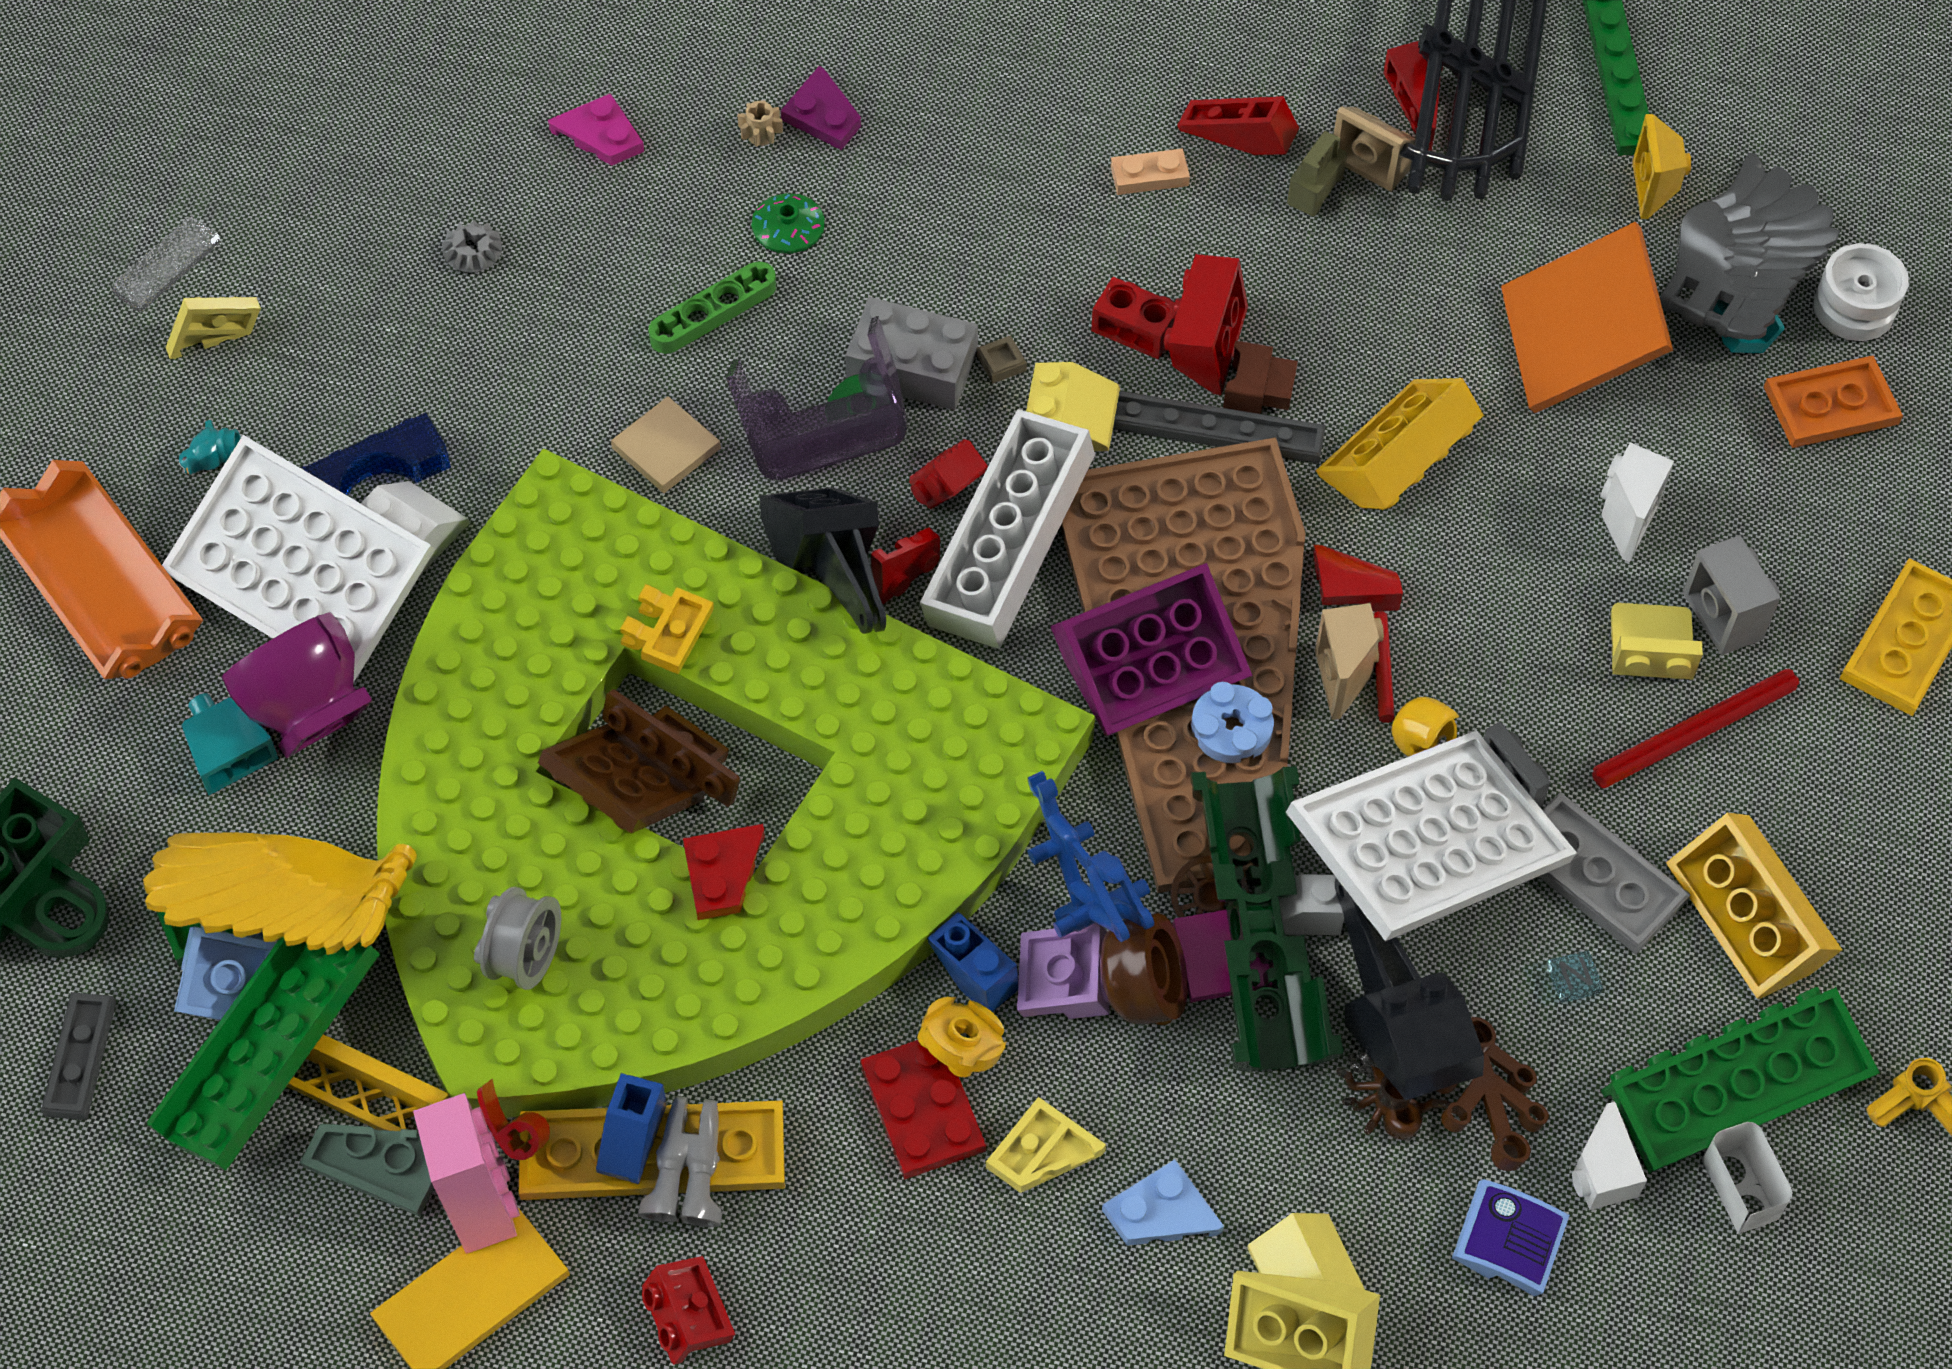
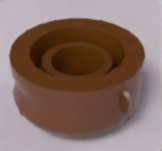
[1100,913,1188,1025]

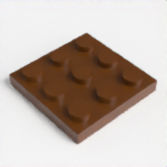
[538,724,706,834]

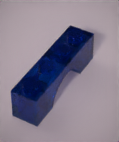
[299,412,451,496]

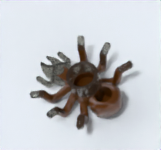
[1337,1046,1450,1140]

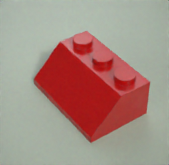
[1164,254,1248,395]

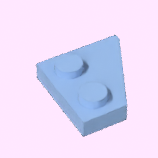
[1102,1159,1224,1246]

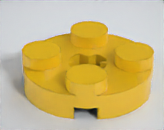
[917,997,1006,1077]

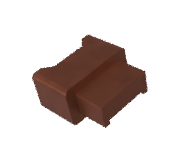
[1223,340,1298,414]

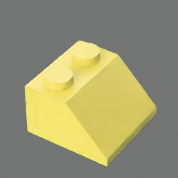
[1026,362,1120,451]

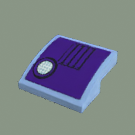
[1452,1179,1570,1296]

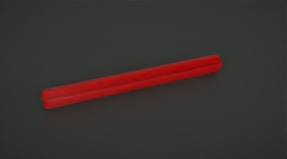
[1592,669,1800,788]

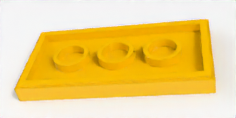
[1839,558,1952,716]
[370,1208,570,1369]

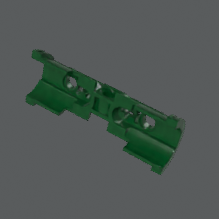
[1190,766,1344,1072]

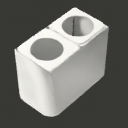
[1702,1122,1792,1234]

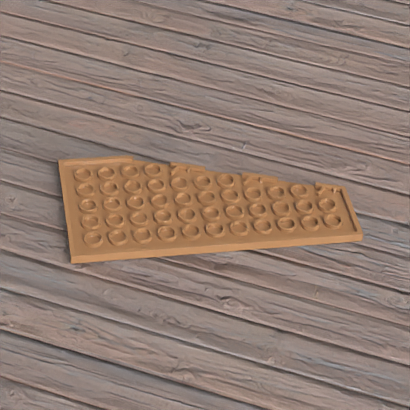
[1060,438,1305,893]

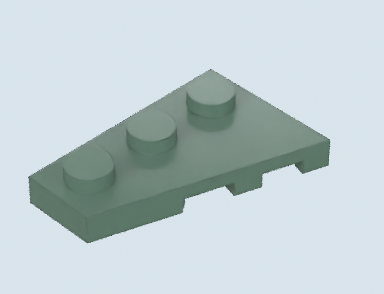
[300,1124,434,1217]

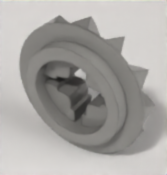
[442,220,502,272]

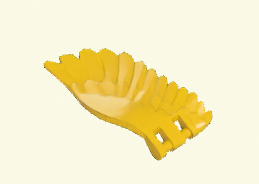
[143,832,417,955]

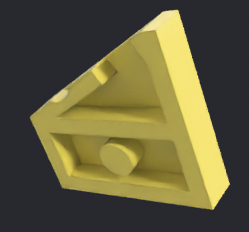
[166,297,261,359]

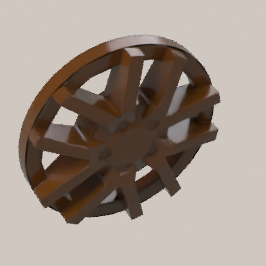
[1170,856,1249,918]

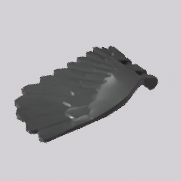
[1660,153,1840,340]

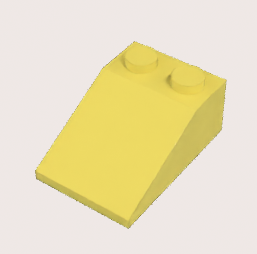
[1224,1271,1380,1369]

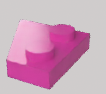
[548,94,644,165]

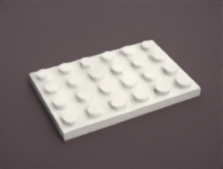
[162,435,436,683]
[1286,730,1577,941]

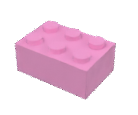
[413,1093,520,1254]

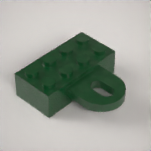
[0,777,109,958]

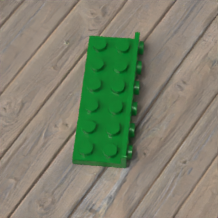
[147,937,380,1171]
[1600,987,1880,1174]

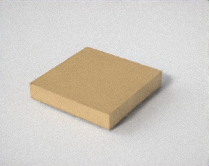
[611,396,721,493]

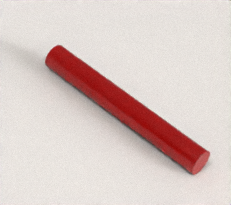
[1373,611,1395,723]

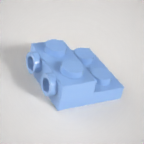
[174,925,276,1020]

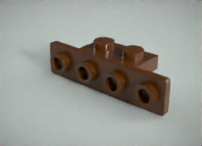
[602,689,740,807]

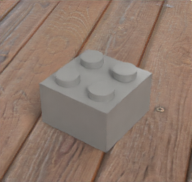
[1683,535,1781,655]

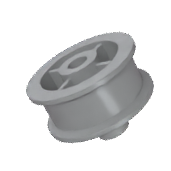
[474,886,561,990]

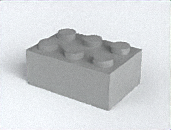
[845,297,978,410]

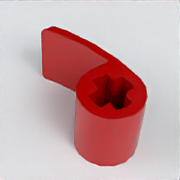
[477,1079,550,1160]

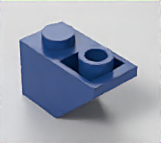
[927,912,1018,1012]
[596,1073,667,1184]

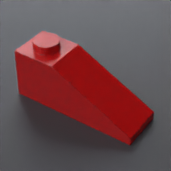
[1383,41,1443,151]
[1177,96,1299,155]

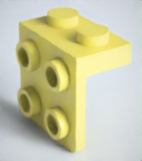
[1611,603,1703,680]

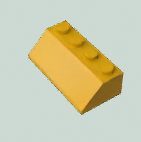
[1315,378,1484,510]
[1666,812,1842,999]

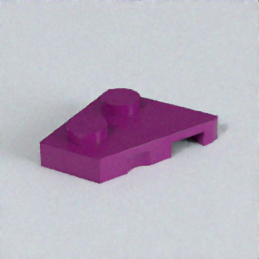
[780,66,861,150]

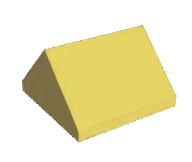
[1247,1213,1365,1290]

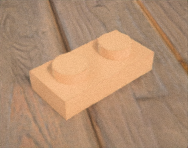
[1111,148,1190,195]

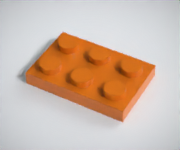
[1763,355,1903,448]

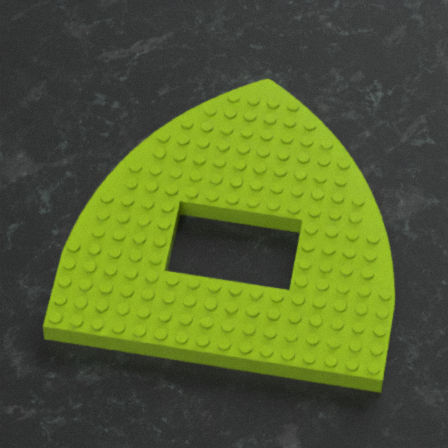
[377,448,1095,1118]

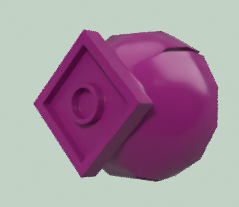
[221,612,372,759]

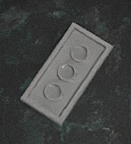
[1538,792,1691,955]

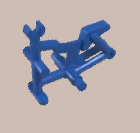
[1027,771,1154,942]

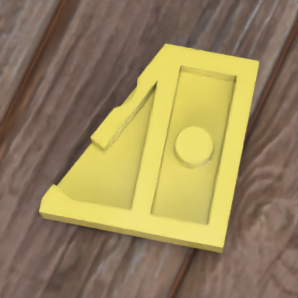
[986,1097,1106,1193]

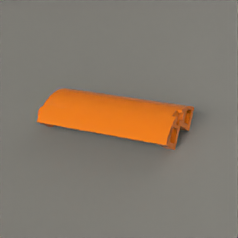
[0,460,203,679]

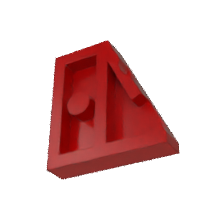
[871,527,940,604]
[683,824,765,920]

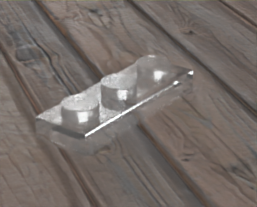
[110,216,220,313]

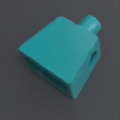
[182,693,279,795]

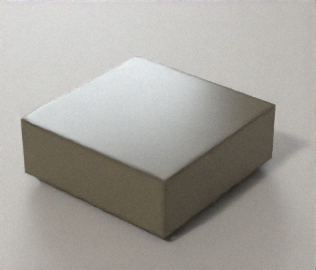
[976,335,1027,384]

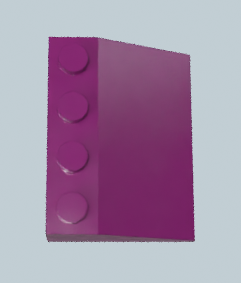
[1050,563,1252,736]

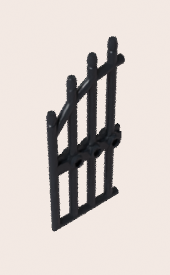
[1400,0,1547,201]

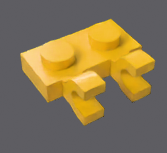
[620,584,714,674]

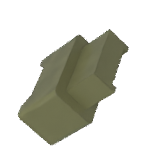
[1287,131,1347,216]

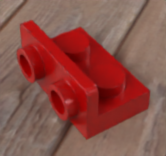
[642,1256,736,1365]

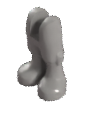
[638,1096,722,1227]

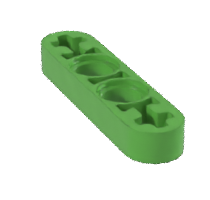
[649,262,776,354]

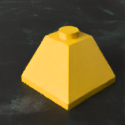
[1632,114,1691,219]

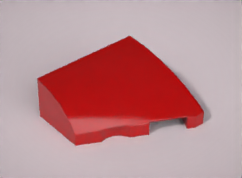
[1313,545,1403,611]

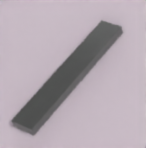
[1113,391,1326,464]

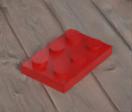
[860,1040,986,1180]

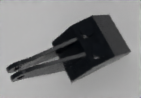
[760,487,886,634]
[1335,878,1484,1100]

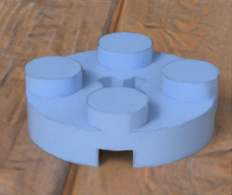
[1191,682,1274,763]

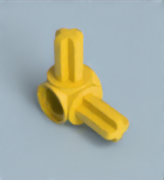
[1866,1058,1952,1136]

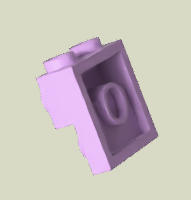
[1017,924,1110,1019]

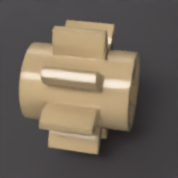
[737,100,783,147]

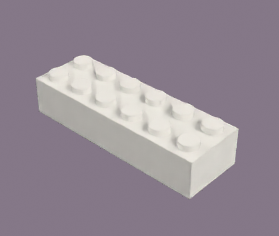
[920,409,1095,649]

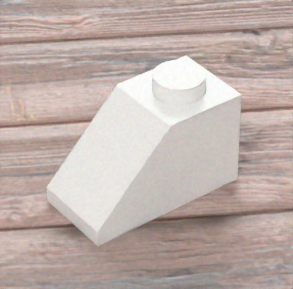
[1279,874,1344,935]
[1572,1102,1647,1210]

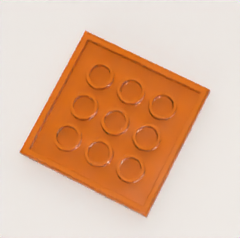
[1501,221,1673,413]

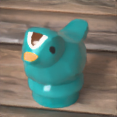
[178,420,241,475]

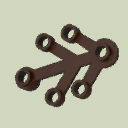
[1436,1017,1549,1171]

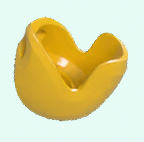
[1391,697,1459,757]

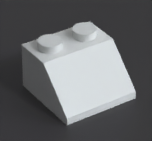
[1600,443,1674,562]
[361,481,470,575]

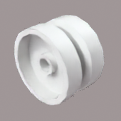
[1814,243,1909,341]

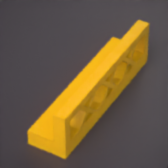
[286,1034,450,1131]

